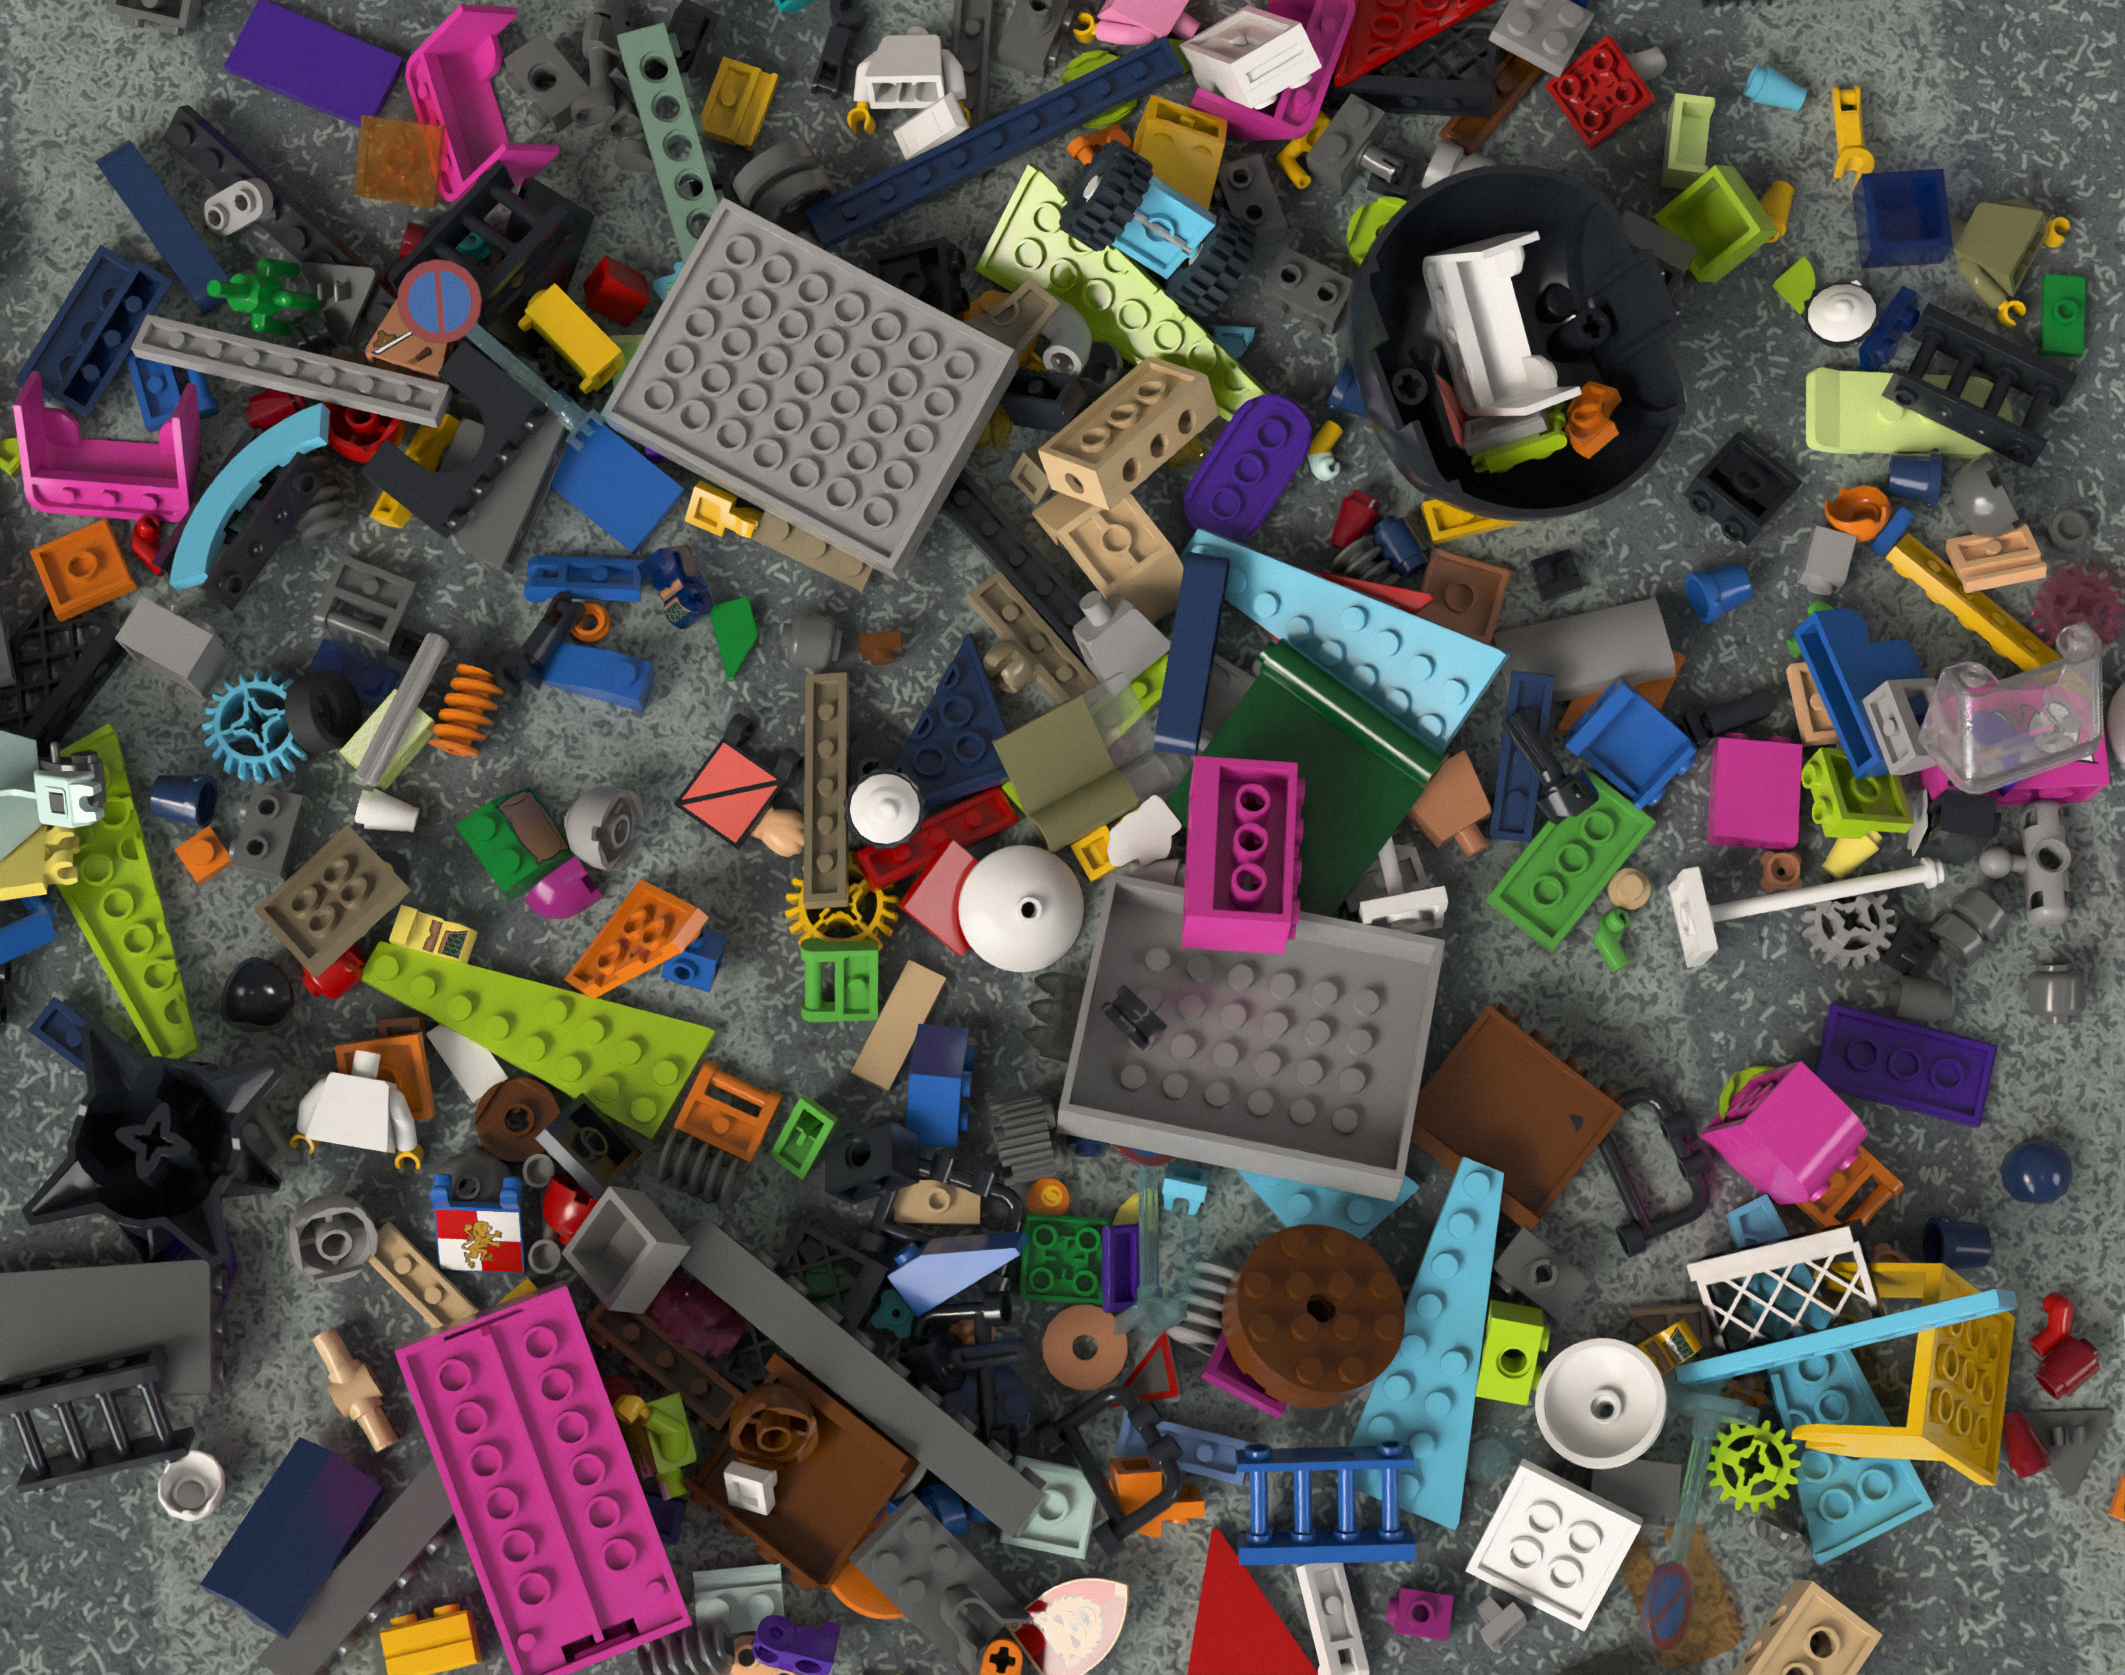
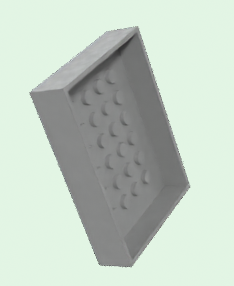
[601,197,1020,582]
[1056,873,1445,1201]

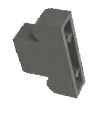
[439,408,578,574]

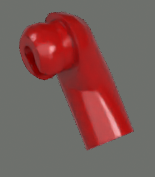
[132,514,165,577]
[2028,1292,2074,1358]

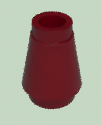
[1329,489,1381,551]
[2002,1410,2052,1479]

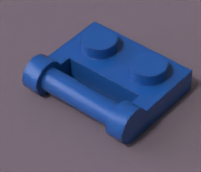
[126,351,220,433]

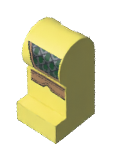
[389,905,478,964]

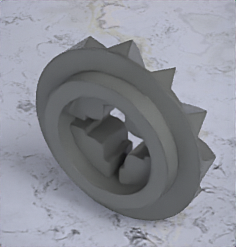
[1745,1514,1813,1561]

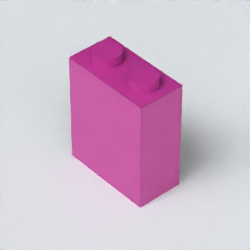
[1707,733,1803,851]

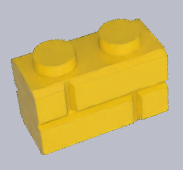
[380,1603,482,1675]

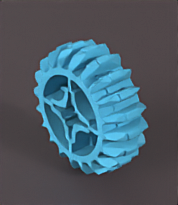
[202,670,308,783]

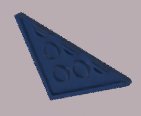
[893,633,1010,809]

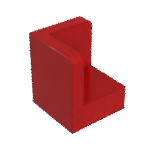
[583,255,650,327]

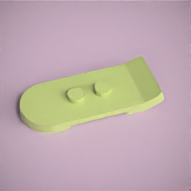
[1806,367,2013,459]

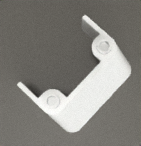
[1422,231,1582,416]

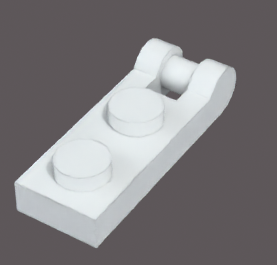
[1296,1563,1369,1675]

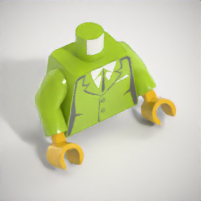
[612,1392,697,1501]

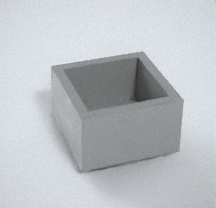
[115,596,231,699]
[562,1186,691,1314]

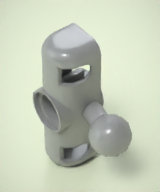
[1979,799,2071,926]

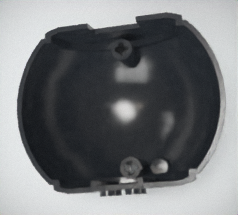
[1347,164,1686,521]

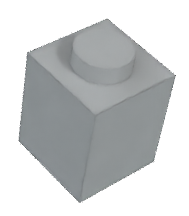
[1797,525,1857,595]

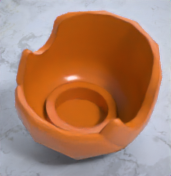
[1824,485,1892,543]

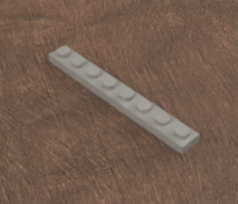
[131,314,453,428]

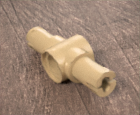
[312,1327,399,1453]

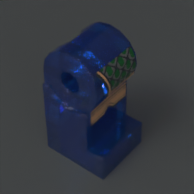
[637,545,713,630]

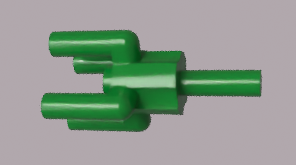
[207,258,322,336]

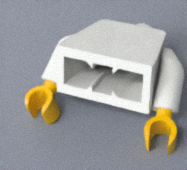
[847,26,972,135]
[290,1050,424,1170]

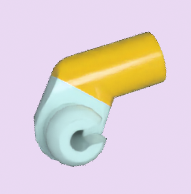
[1307,420,1343,481]

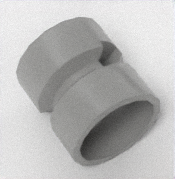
[1421,139,1495,188]

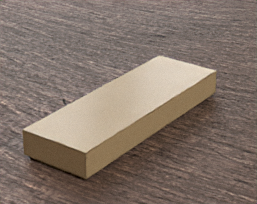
[851,960,947,1093]
[367,1221,480,1328]

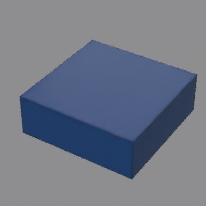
[1870,506,1914,557]

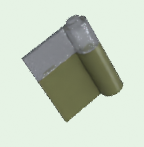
[992,671,1184,854]

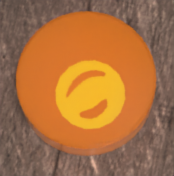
[1027,1178,1070,1215]

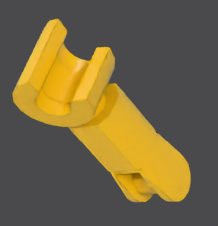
[1832,84,1875,195]

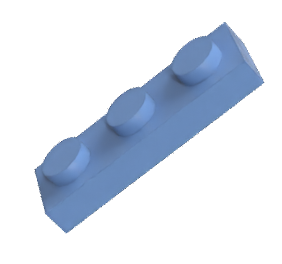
[1115,1411,1252,1486]

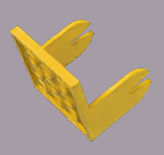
[1791,1262,2015,1486]

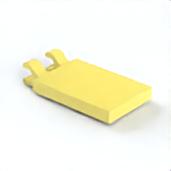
[0,824,81,901]

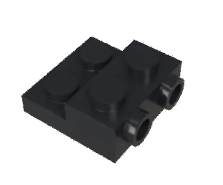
[870,237,970,321]
[1683,431,1803,546]
[535,1092,642,1200]

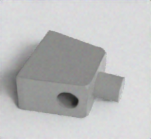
[1072,591,1171,696]

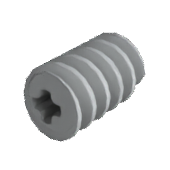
[1165,1260,1237,1356]

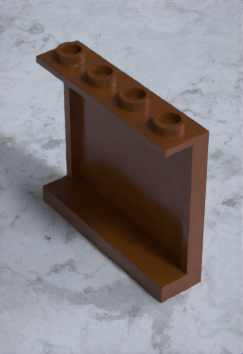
[1411,1002,1626,1232]
[682,1353,920,1592]

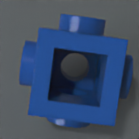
[661,927,728,993]

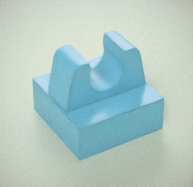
[1162,1162,1210,1215]

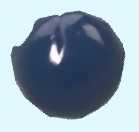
[2000,1139,2073,1204]

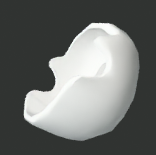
[158,1450,226,1521]

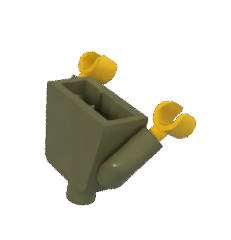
[1941,198,2070,329]

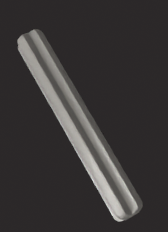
[355,632,449,787]

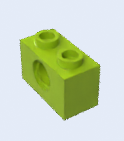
[1475,1300,1550,1406]

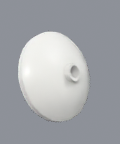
[958,845,1084,972]
[1535,1338,1667,1469]

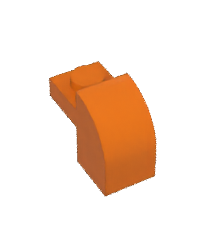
[1110,1455,1205,1537]

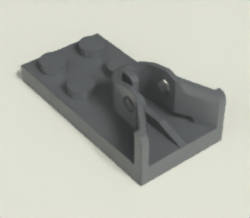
[848,1493,1034,1675]

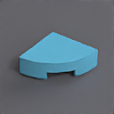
[1213,325,1255,361]

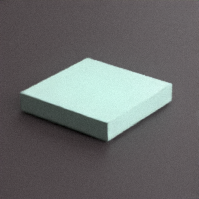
[999,1456,1097,1560]

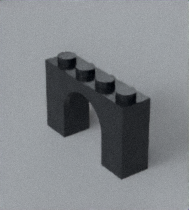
[360,340,549,539]

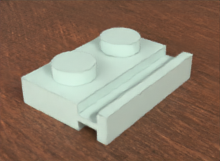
[693,1563,785,1637]

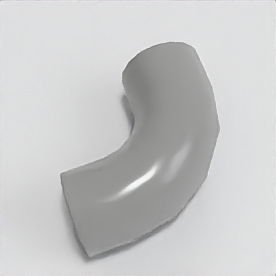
[1040,292,1093,377]

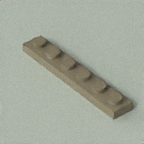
[803,672,849,909]

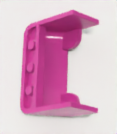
[1188,0,1355,141]
[405,4,560,202]
[13,371,201,523]

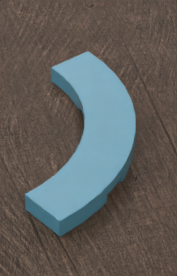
[169,403,330,591]

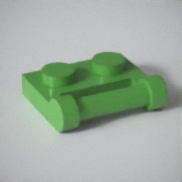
[800,938,878,1022]

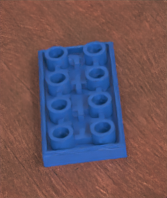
[546,389,687,555]

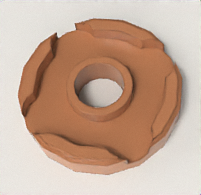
[1042,1304,1128,1391]

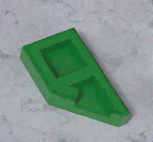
[708,596,759,682]

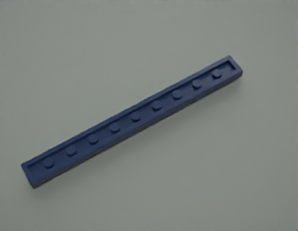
[804,36,1184,250]

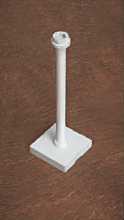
[1357,836,1448,933]
[1668,856,1944,968]

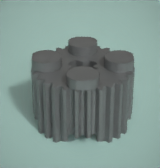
[987,1092,1064,1187]

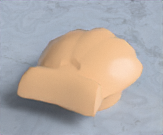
[750,806,804,857]

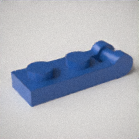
[524,556,644,603]

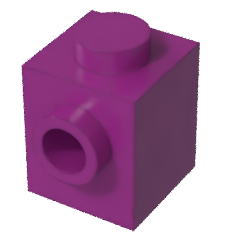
[1385,1588,1454,1641]

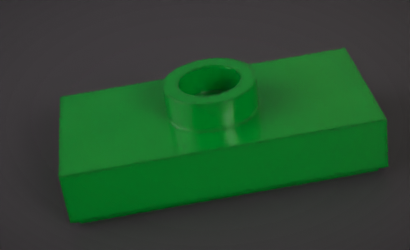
[2039,274,2086,359]

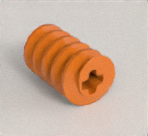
[428,664,504,757]

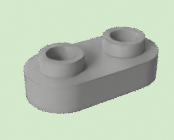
[203,177,273,236]

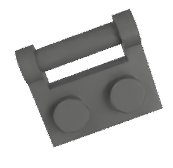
[313,554,419,653]

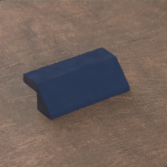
[15,245,173,419]
[200,1437,385,1640]

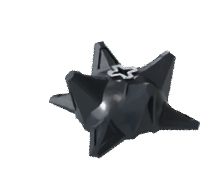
[22,1018,285,1267]

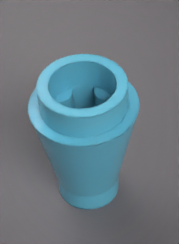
[1743,64,1807,112]

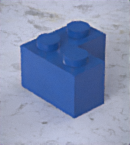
[906,1024,976,1148]

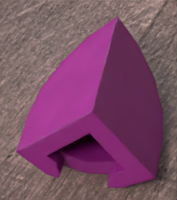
[525,856,604,919]

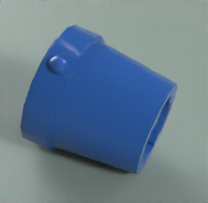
[1684,562,1752,624]

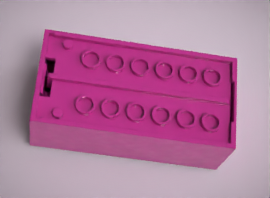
[394,1280,692,1675]

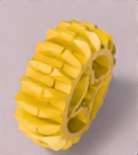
[785,851,899,964]

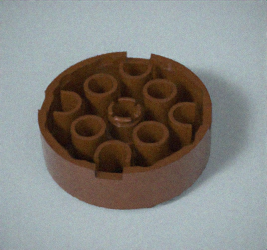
[1222,1224,1405,1409]

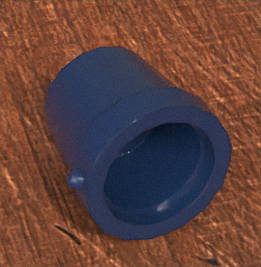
[1325,357,1369,419]
[1887,448,1943,508]
[150,774,217,829]
[1923,1216,1991,1270]

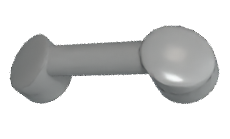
[522,1154,567,1275]

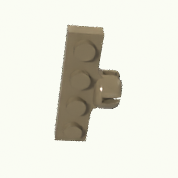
[966,570,1106,708]

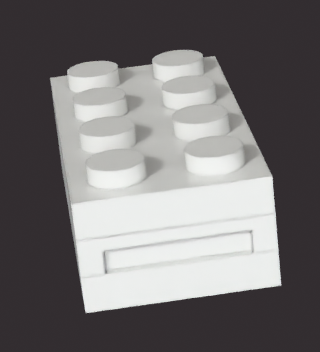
[1179,5,1322,109]

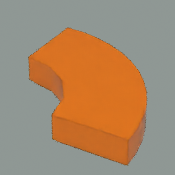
[1564,381,1622,459]

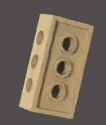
[1038,356,1220,510]
[1730,1579,1883,1675]

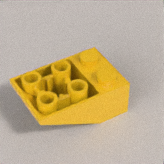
[1133,95,1228,210]

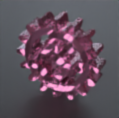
[2031,565,2125,657]
[651,1278,744,1357]

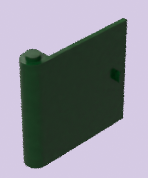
[1165,638,1449,917]

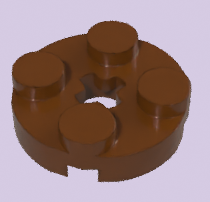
[475,1078,562,1164]

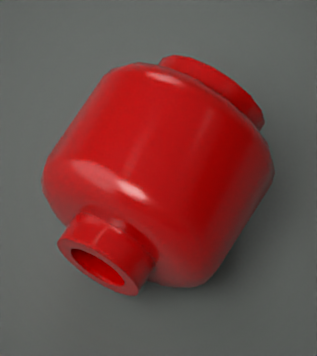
[302,944,366,1000]

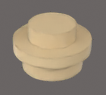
[1608,868,1651,911]

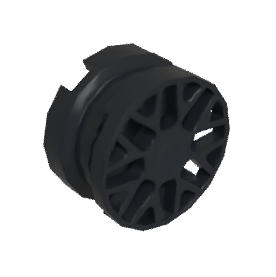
[1100,984,1167,1051]

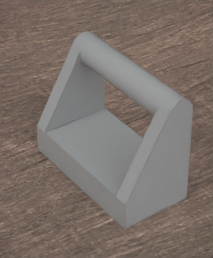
[1862,678,1965,776]

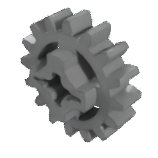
[1801,877,1896,970]

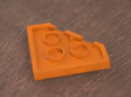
[564,879,709,999]

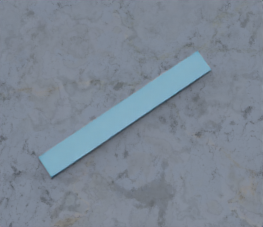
[1675,1289,2018,1385]

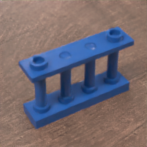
[1235,1440,1415,1565]

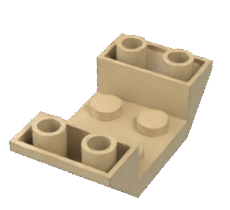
[1032,493,1184,625]

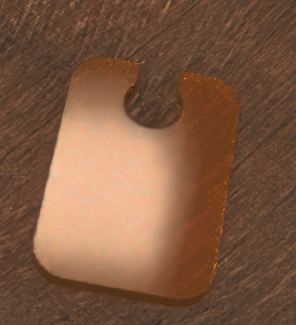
[1619,1524,1740,1671]

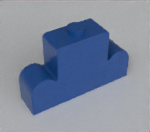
[1793,608,1931,780]

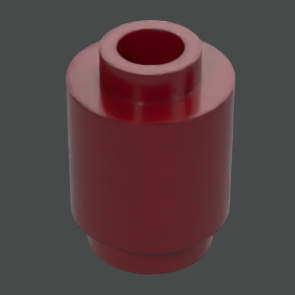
[243,388,307,433]
[2034,1336,2100,1400]

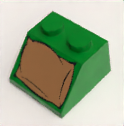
[455,786,575,902]

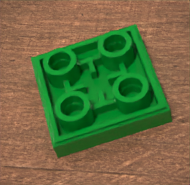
[1019,1212,1111,1305]

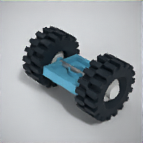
[1059,140,1257,317]

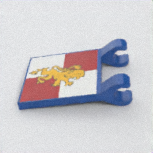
[430,1173,526,1274]

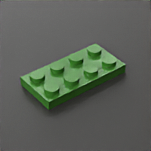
[1485,770,1656,953]

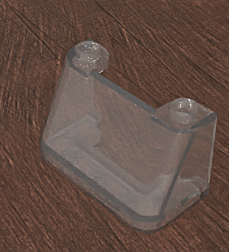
[1917,621,2103,794]

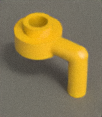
[1276,110,1331,189]

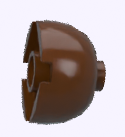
[729,1382,819,1471]

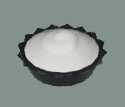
[1801,279,1883,349]
[843,767,927,850]

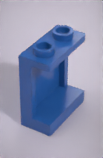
[1562,675,1698,810]

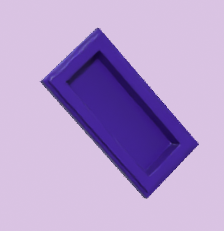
[1102,1222,1141,1313]

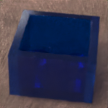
[1852,169,1953,269]

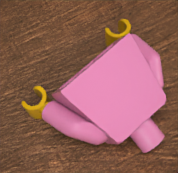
[1073,0,1200,46]

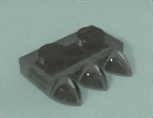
[1022,972,1087,1063]

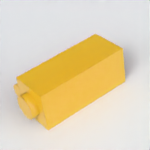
[518,283,626,394]

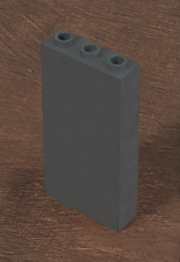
[0,1259,229,1403]

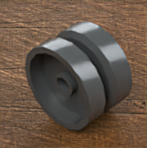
[732,139,838,234]

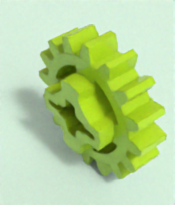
[1705,1417,1802,1513]

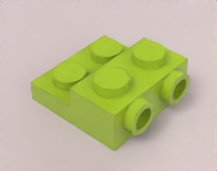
[1801,747,1914,839]

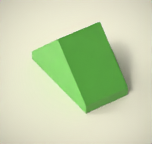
[769,1094,843,1180]

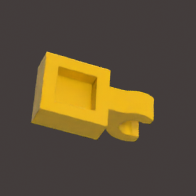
[685,480,763,538]

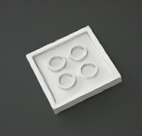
[1465,1458,1643,1632]

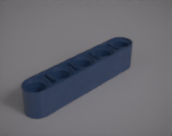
[95,139,230,316]
[1154,552,1230,756]

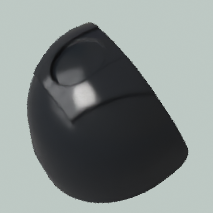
[220,957,294,1032]

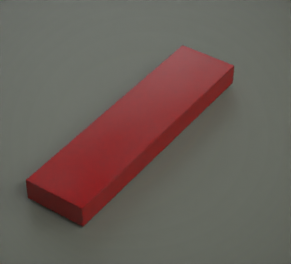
[853,785,1020,893]

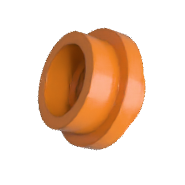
[571,602,611,643]

